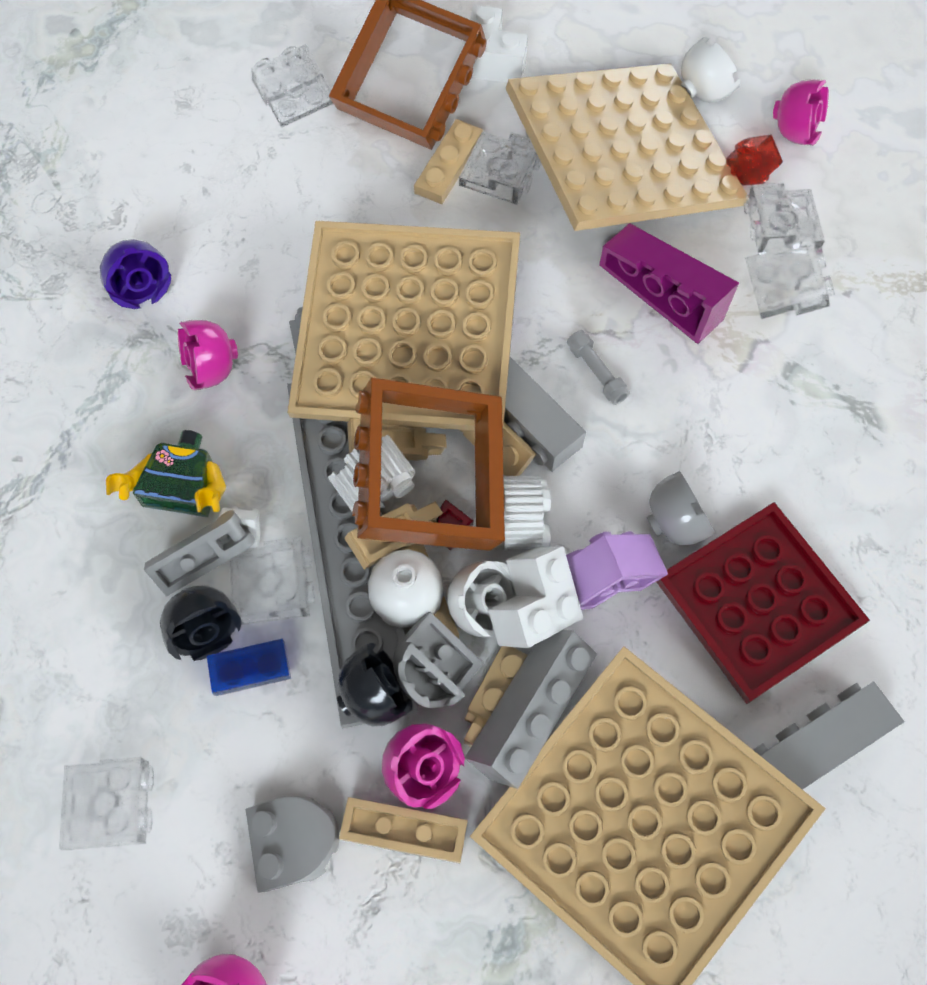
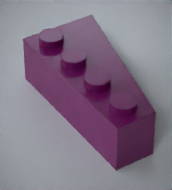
[599,223,739,344]

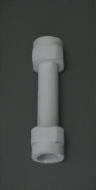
[567,330,630,405]

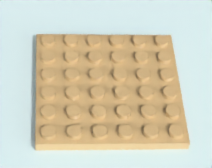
[506,63,749,231]
[287,221,520,431]
[470,646,826,985]

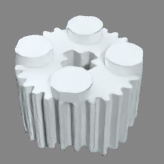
[328,435,415,512]
[496,475,551,550]

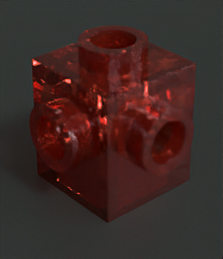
[726,134,783,187]

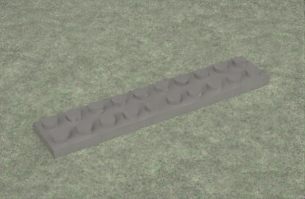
[287,383,419,729]

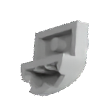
[393,612,484,708]
[245,797,339,893]

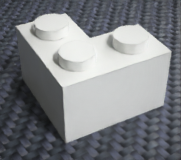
[464,5,528,82]
[488,546,584,648]

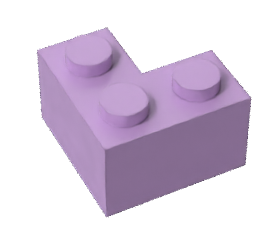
[566,531,668,610]

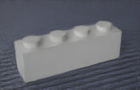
[504,357,586,472]
[465,630,597,789]
[753,681,905,790]

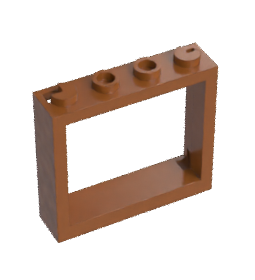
[329,0,487,150]
[352,377,505,551]

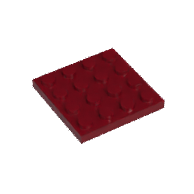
[656,502,870,704]

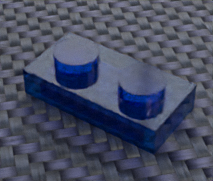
[207,638,291,696]

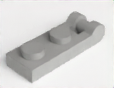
[144,510,255,597]

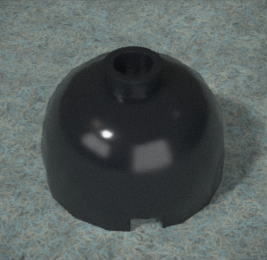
[160,586,241,661]
[337,643,413,727]

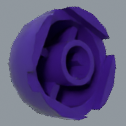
[100,239,171,309]

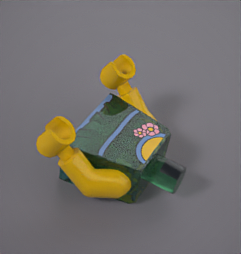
[106,430,226,517]

